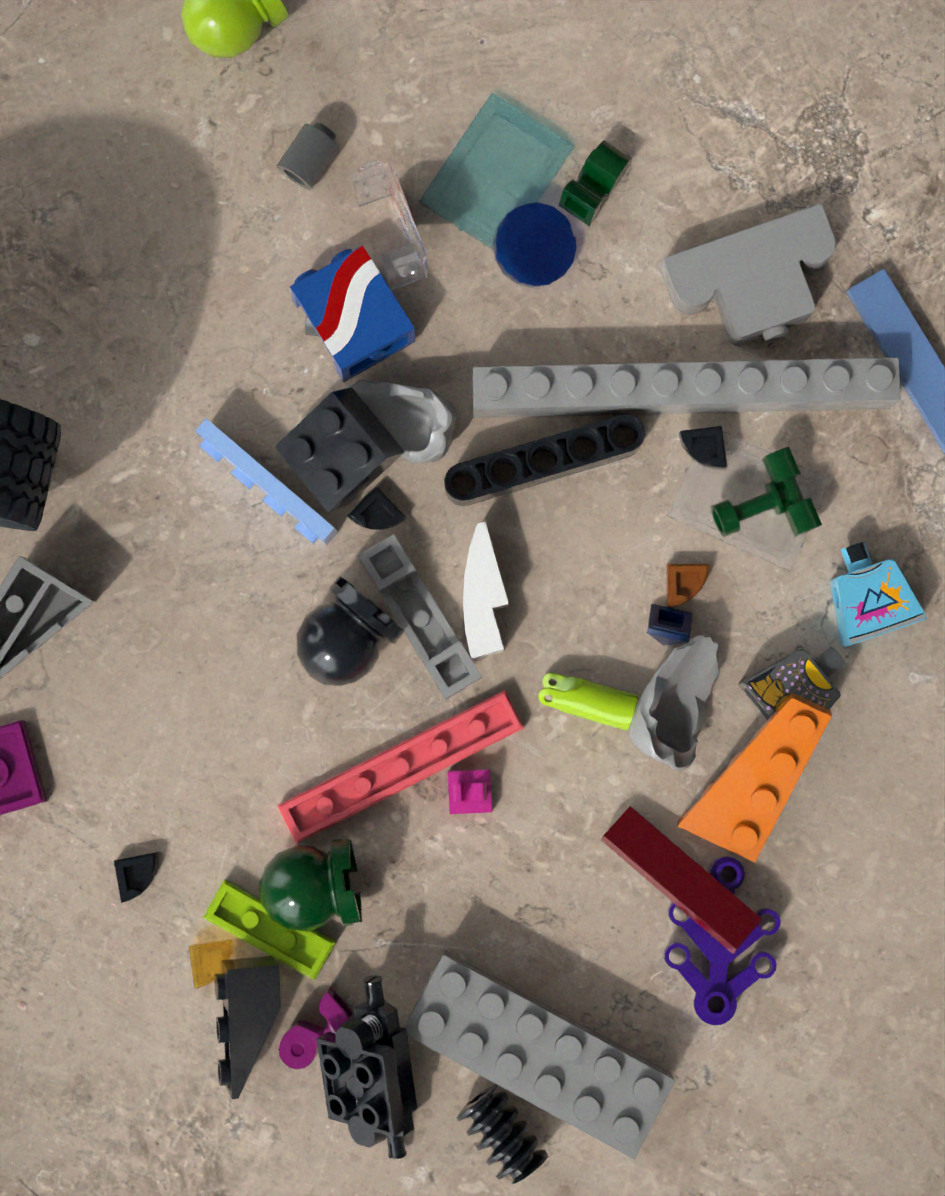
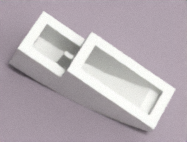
[463,522,509,660]

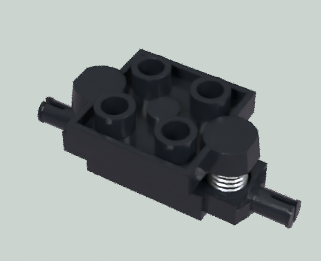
[317,975,417,1159]

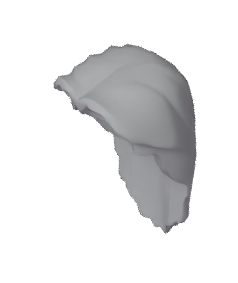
[348,380,457,463]
[629,635,719,771]

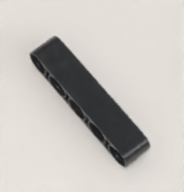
[444,414,645,506]

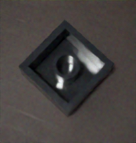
[275,387,405,512]

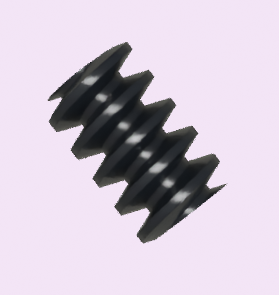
[456,1084,549,1184]

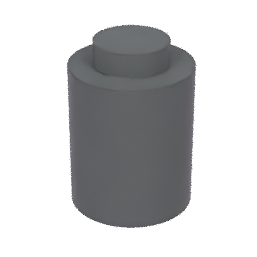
[277,122,339,190]

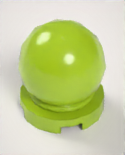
[181,0,289,58]

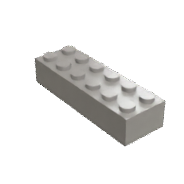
[404,950,675,1160]

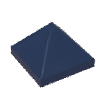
[647,604,693,646]

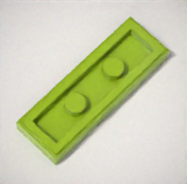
[203,879,336,980]

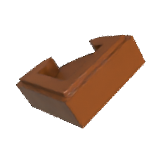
[666,564,710,607]

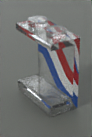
[351,161,429,290]

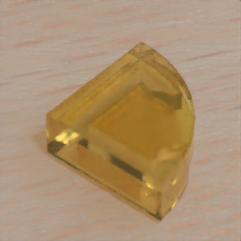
[189,938,233,989]

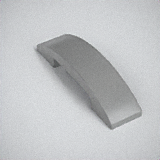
[358,534,482,700]

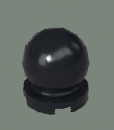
[297,576,405,686]

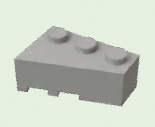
[0,556,96,679]

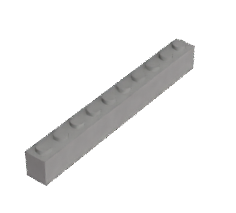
[473,358,900,418]

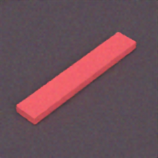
[278,690,524,844]

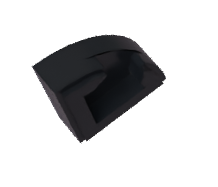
[678,426,727,470]
[347,487,407,530]
[114,852,159,903]

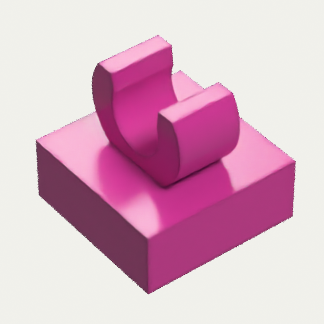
[448,769,492,814]

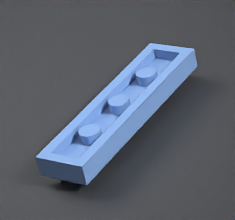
[195,418,338,545]

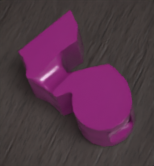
[279,986,354,1069]

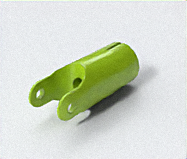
[538,672,638,731]

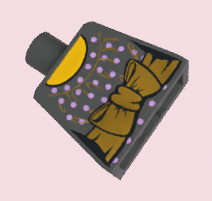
[738,646,847,720]

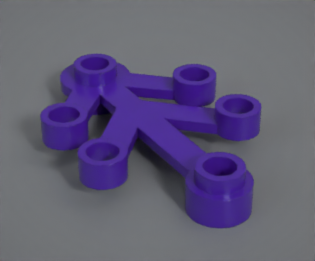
[663,856,781,1025]

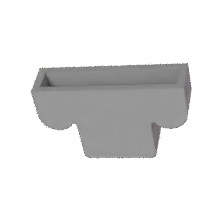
[659,203,835,346]

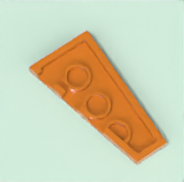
[677,693,832,863]

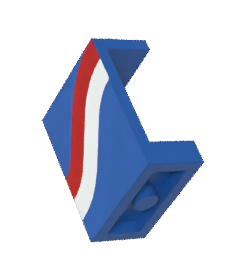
[290,245,415,383]

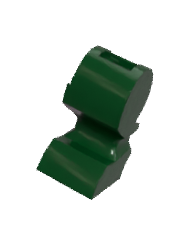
[558,140,632,226]

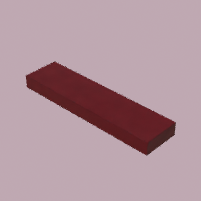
[601,806,762,954]

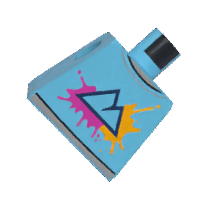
[830,541,927,648]

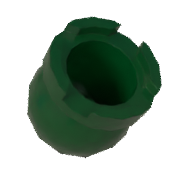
[259,839,362,932]

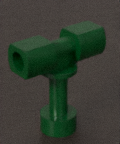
[711,447,822,537]

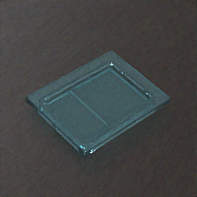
[419,93,575,256]

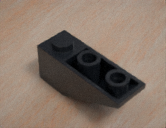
[214,956,281,1099]

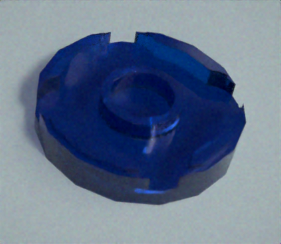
[492,202,577,288]

